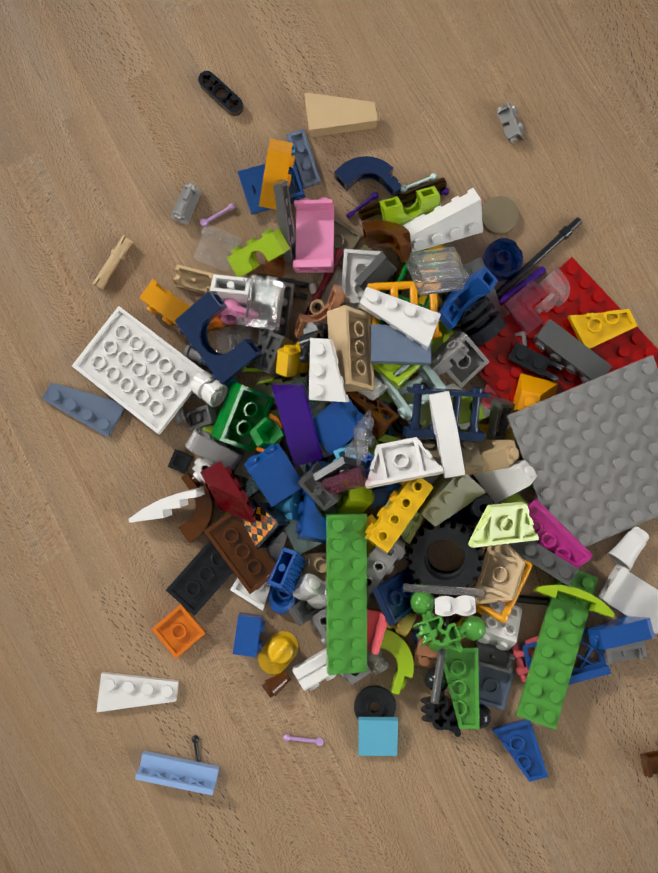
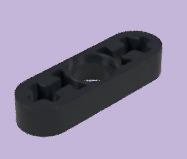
[198,71,244,116]

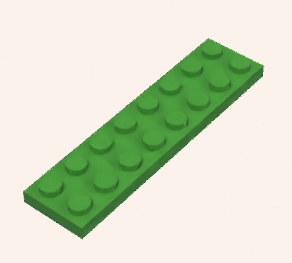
[326,513,367,675]
[516,571,599,730]

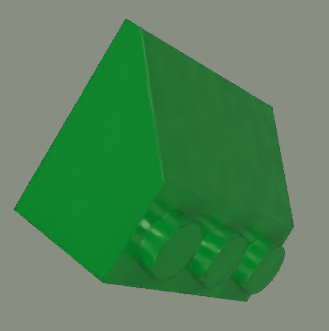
[211,381,274,452]

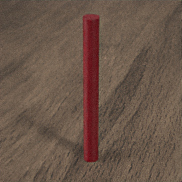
[304,249,344,315]

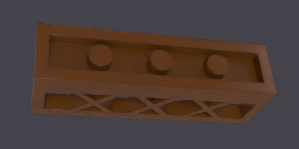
[345,392,399,439]

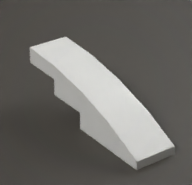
[428,391,465,478]
[129,487,205,523]

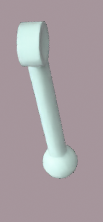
[400,173,437,193]

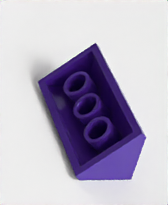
[271,385,323,467]

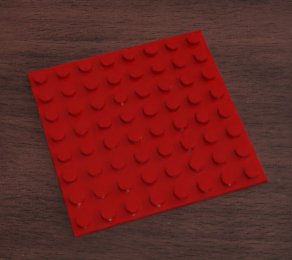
[477,257,658,403]

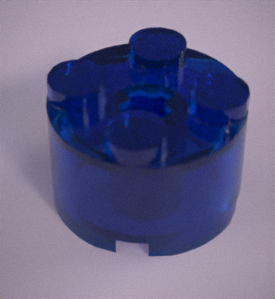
[481,238,523,281]

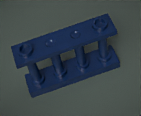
[402,384,490,441]

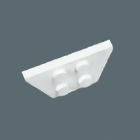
[365,437,444,489]

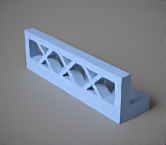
[135,751,220,795]

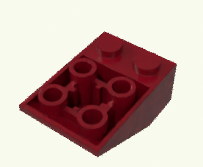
[200,461,255,523]

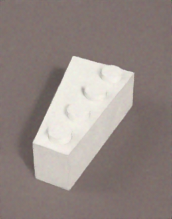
[402,188,483,253]

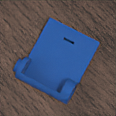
[237,154,306,215]

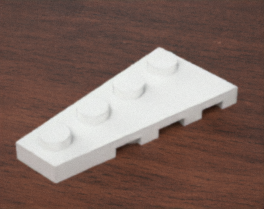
[359,287,441,351]
[230,531,287,611]

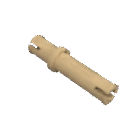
[92,235,133,290]

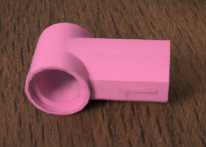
[220,299,260,327]

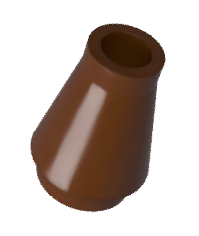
[262,670,291,698]

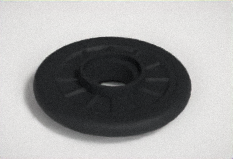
[354,685,396,720]

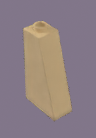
[304,93,380,137]

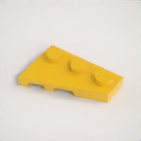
[568,309,638,349]

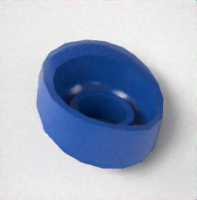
[268,587,298,614]

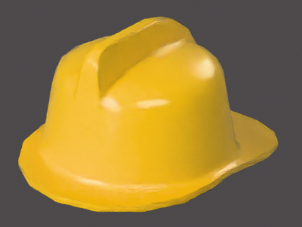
[258,631,298,675]

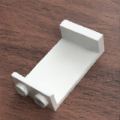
[597,564,658,635]

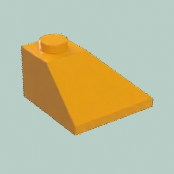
[513,374,558,412]

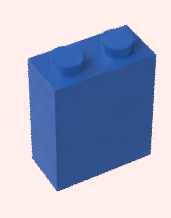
[313,399,369,455]
[244,442,302,507]

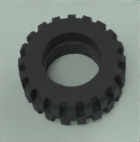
[407,517,484,596]

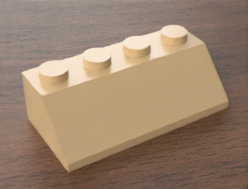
[327,305,375,392]

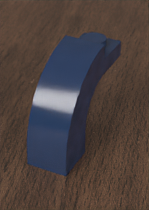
[334,156,401,196]

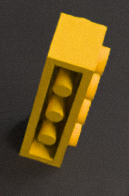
[365,478,434,553]

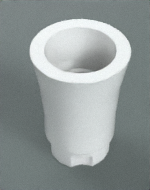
[607,526,649,571]

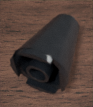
[457,492,494,526]

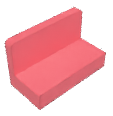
[367,608,387,655]

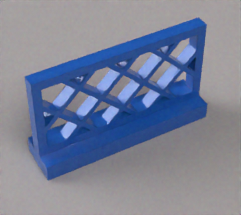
[521,626,611,685]

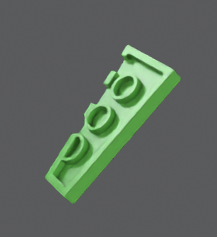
[444,647,480,729]

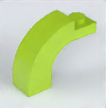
[380,628,414,695]

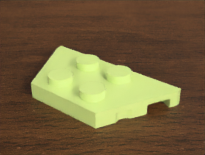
[468,502,539,548]

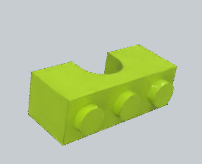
[379,186,441,225]
[227,228,290,277]

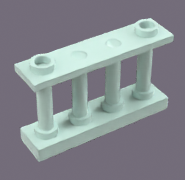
[373,364,447,423]

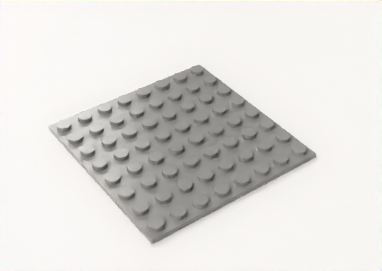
[507,355,658,547]

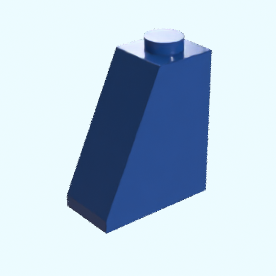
[587,616,655,650]

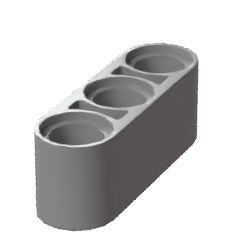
[185,428,245,470]

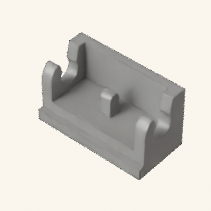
[603,640,647,664]

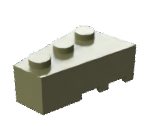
[417,473,486,527]

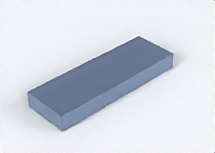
[286,129,321,189]

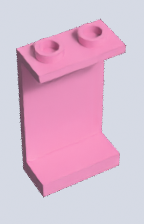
[293,197,334,273]

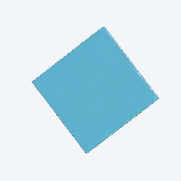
[358,717,398,756]

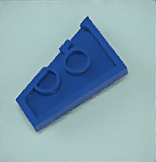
[492,719,548,782]

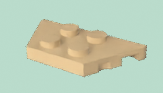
[473,544,526,605]

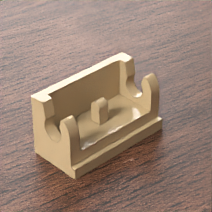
[173,264,214,295]

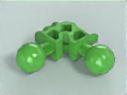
[410,590,486,654]

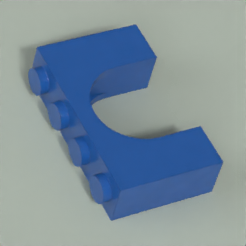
[296,460,356,544]

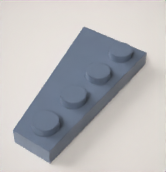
[42,383,126,437]

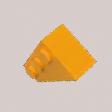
[259,138,295,210]
[139,279,191,337]

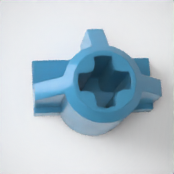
[274,491,301,520]

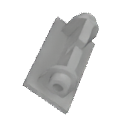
[497,100,525,143]
[170,183,202,225]
[430,338,469,375]

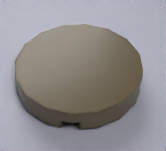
[482,196,519,235]

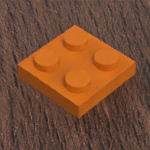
[151,604,206,659]

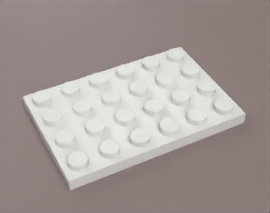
[72,306,204,435]

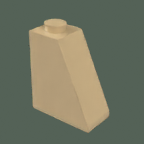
[464,440,519,475]

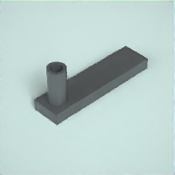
[273,180,296,262]

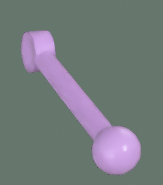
[200,203,235,227]
[283,734,324,746]

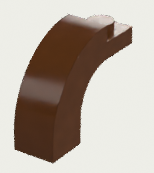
[178,473,214,543]

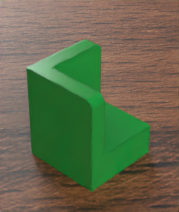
[249,417,285,449]

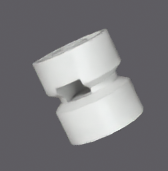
[191,371,228,407]

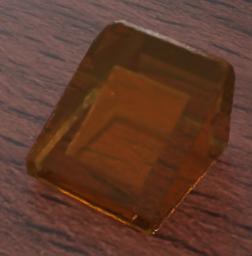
[264,257,285,277]

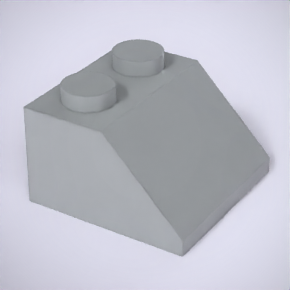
[431,329,490,388]

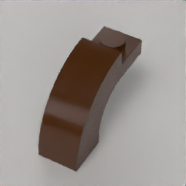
[362,220,412,263]

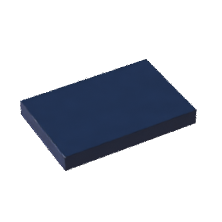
[372,566,421,626]

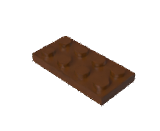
[204,513,276,594]

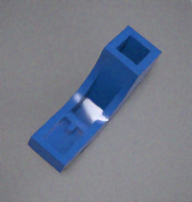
[439,266,498,330]

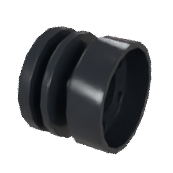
[457,295,507,347]

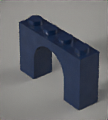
[175,291,262,384]

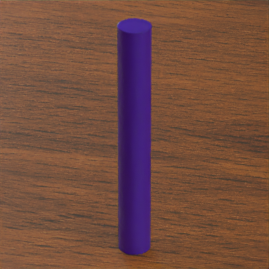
[498,266,547,306]

